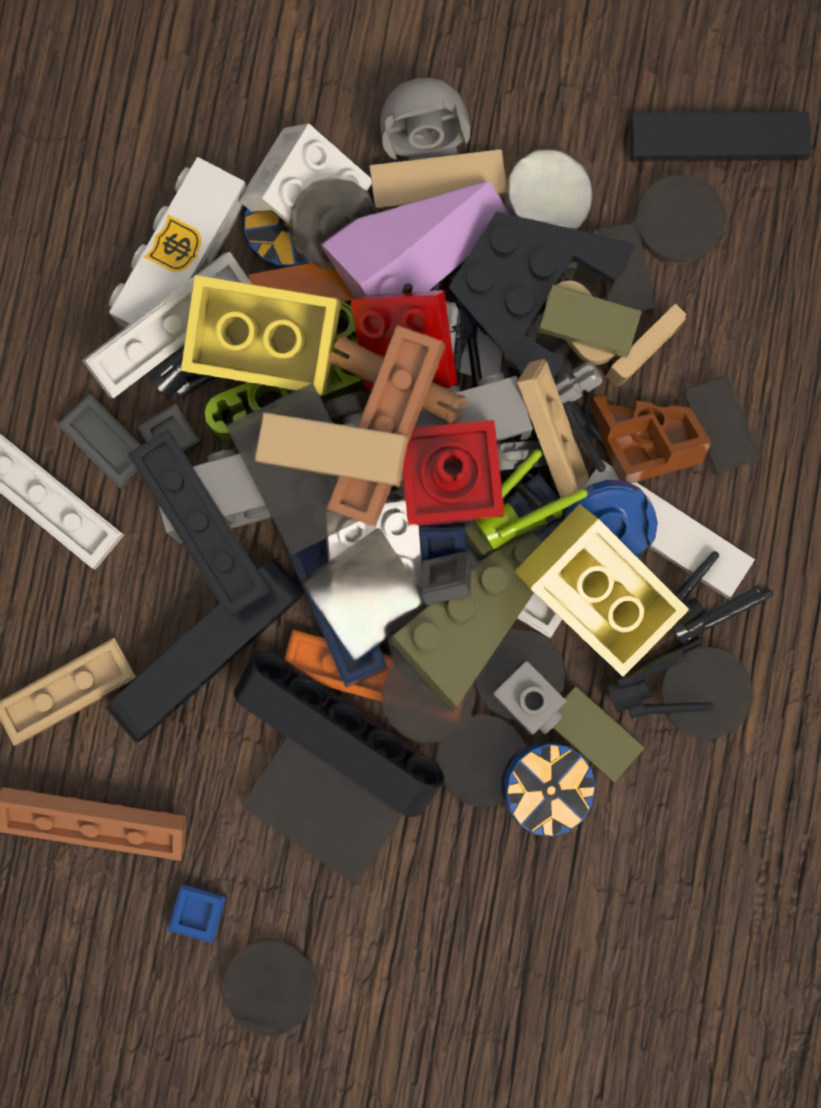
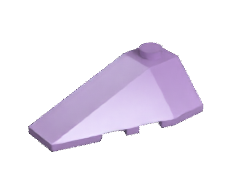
[320,181,509,298]

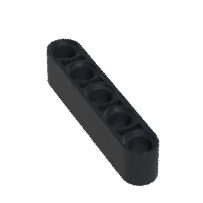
[105,558,305,743]
[233,651,445,817]

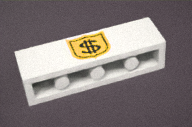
[109,157,246,328]

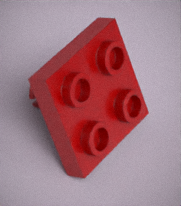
[351,290,457,391]
[402,420,505,527]

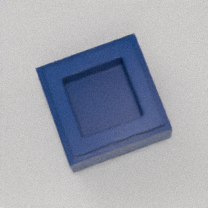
[168,883,227,943]

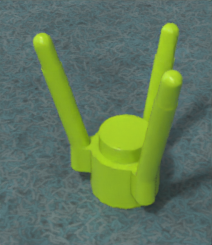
[474,449,587,550]

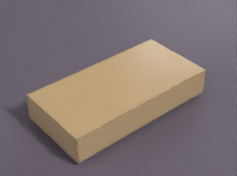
[606,304,687,387]

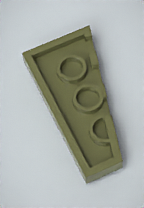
[390,531,542,711]

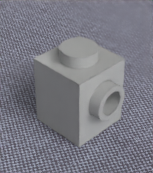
[491,661,567,735]

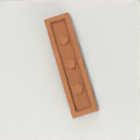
[327,326,445,527]
[0,787,186,861]

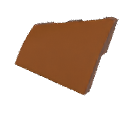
[591,396,711,483]

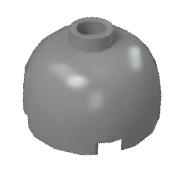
[380,77,470,161]

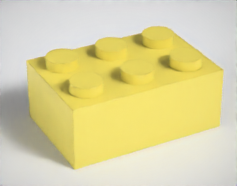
[181,275,341,394]
[514,504,689,676]

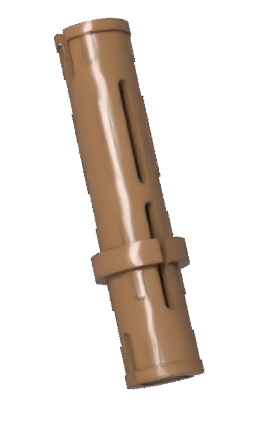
[329,336,467,424]

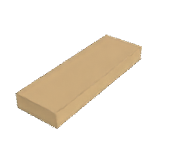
[370,149,508,213]
[517,359,589,498]
[255,413,408,486]
[0,638,138,745]

